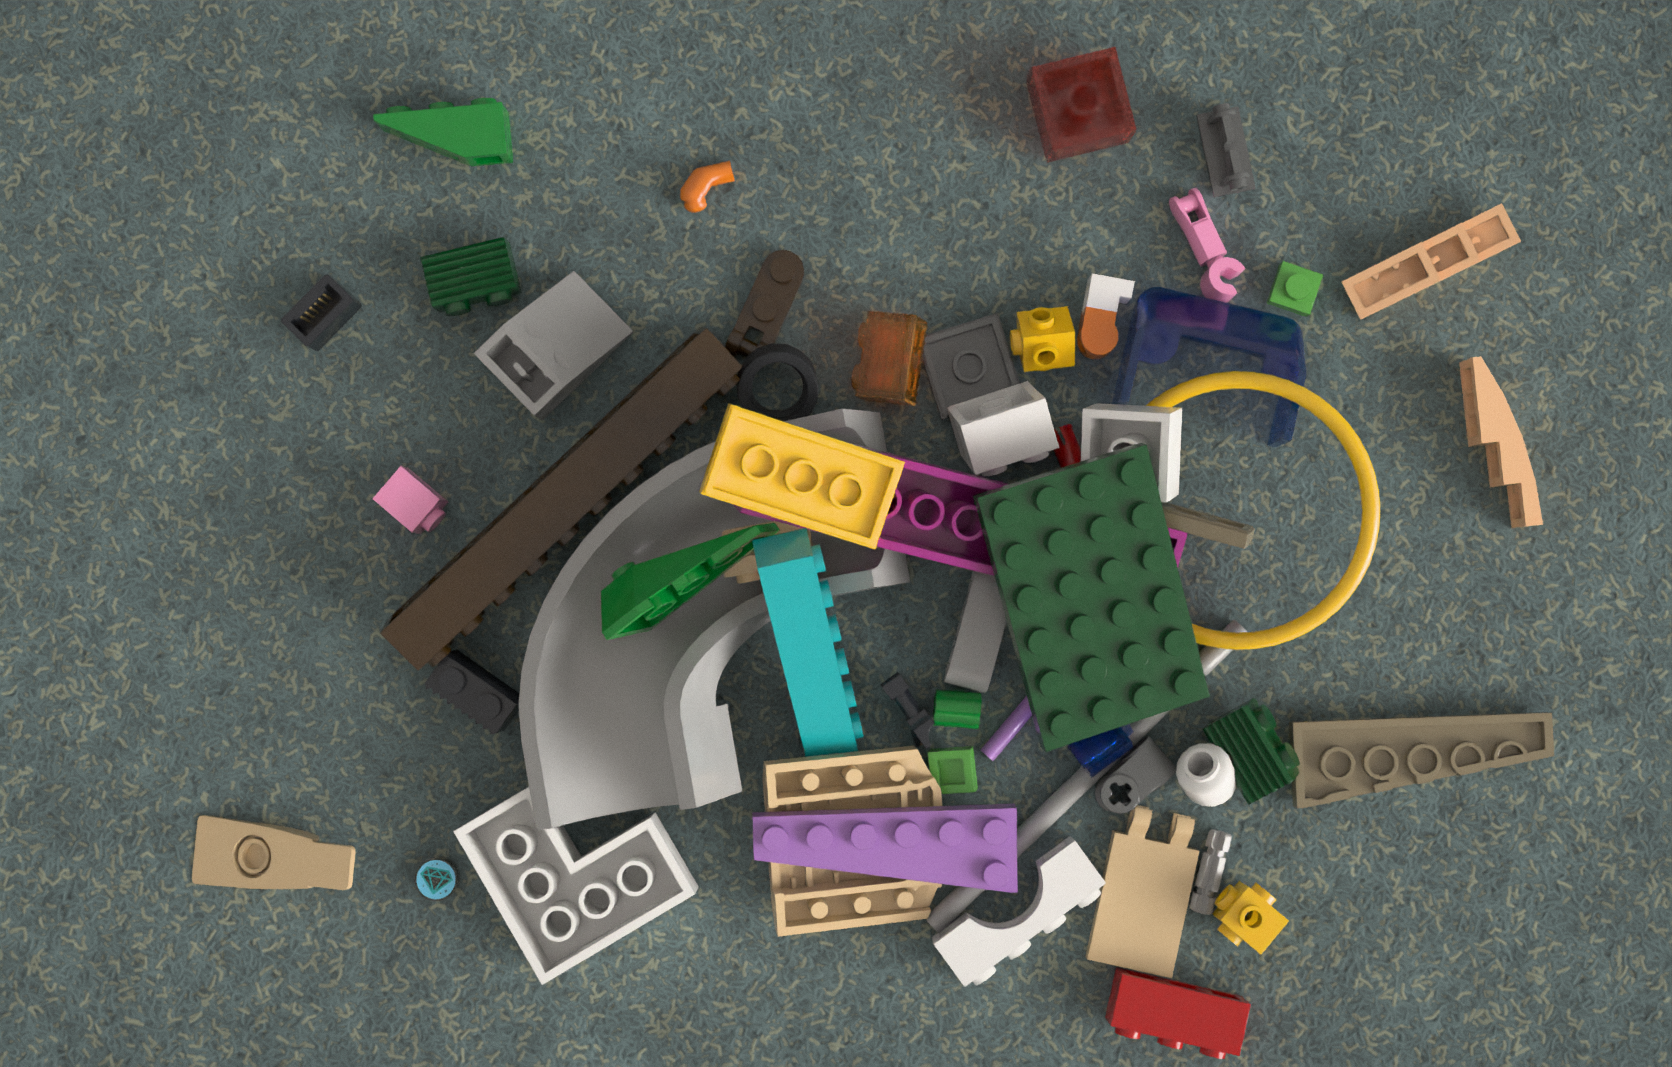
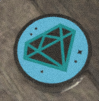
[414,856,460,901]

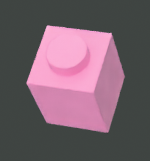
[373,466,448,534]

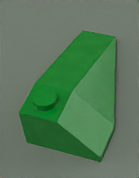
[601,523,780,640]

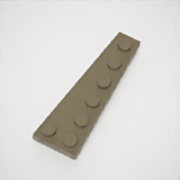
[1289,712,1554,808]

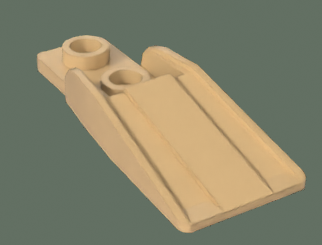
[192,815,356,890]

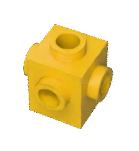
[1010,306,1075,372]
[1212,881,1289,954]

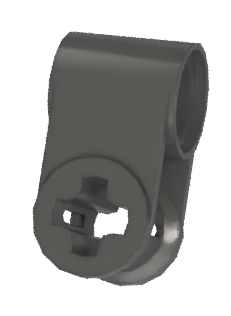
[1094,736,1176,814]

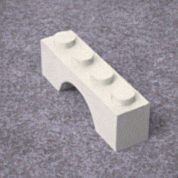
[932,836,1106,987]

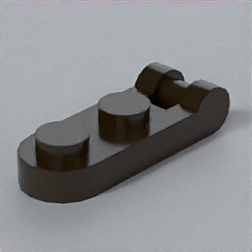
[725,250,804,369]

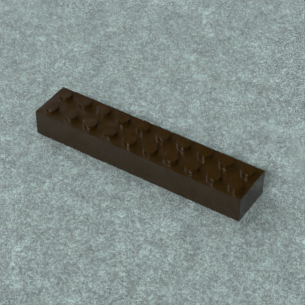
[380,327,743,671]

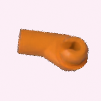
[680,160,735,213]

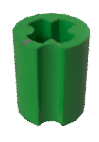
[933,689,982,729]

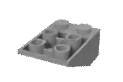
[474,271,634,421]

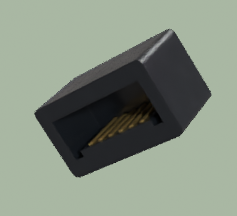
[281,274,362,351]

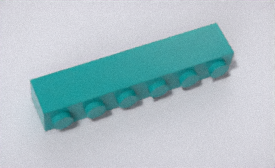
[752,528,864,757]

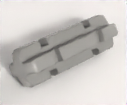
[1189,829,1232,915]

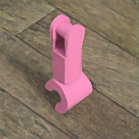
[1169,188,1245,304]

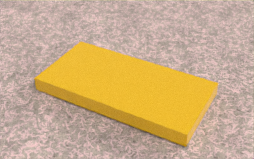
[699,403,905,549]

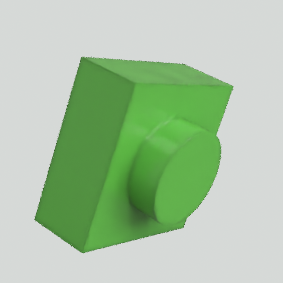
[1266,261,1323,317]
[928,746,978,794]

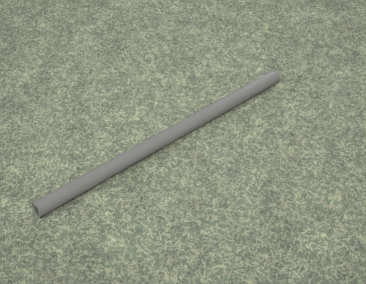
[926,620,1247,934]

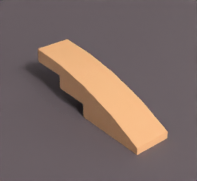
[1342,203,1521,320]
[1459,356,1543,528]

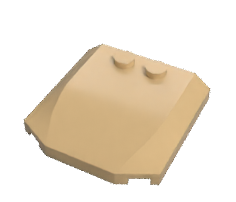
[763,746,942,937]

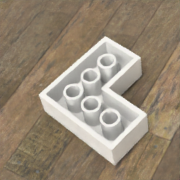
[453,787,699,985]

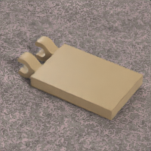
[1085,805,1200,978]

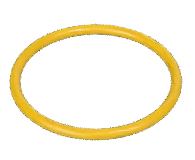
[1146,371,1380,650]

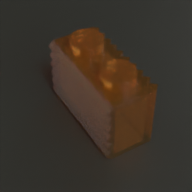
[851,311,928,406]

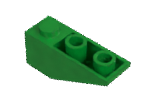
[373,98,513,167]

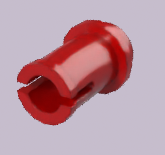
[1054,424,1081,468]

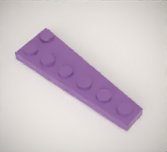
[752,804,1018,893]

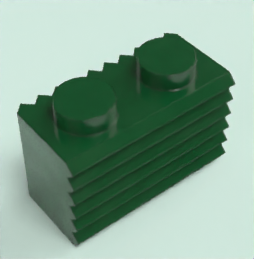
[420,237,522,316]
[1202,698,1300,805]

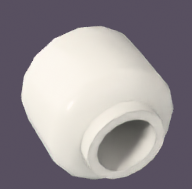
[1176,743,1237,807]

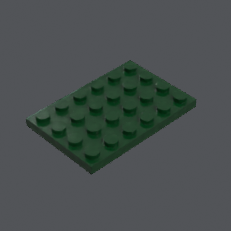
[973,443,1210,752]

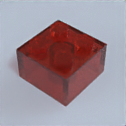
[1026,47,1137,163]

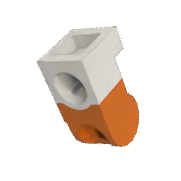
[1077,273,1135,359]

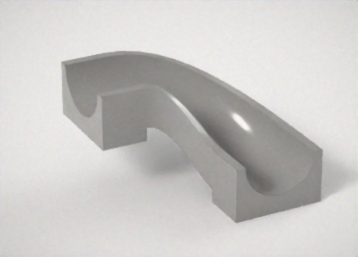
[519,409,910,831]

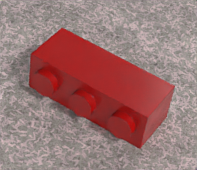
[1105,967,1251,1059]

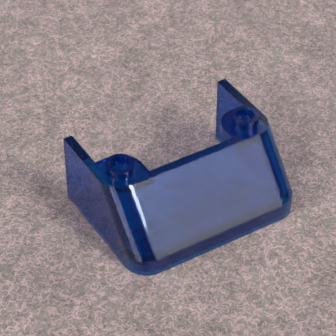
[1111,287,1306,447]

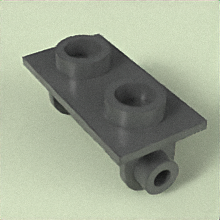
[1196,103,1256,198]

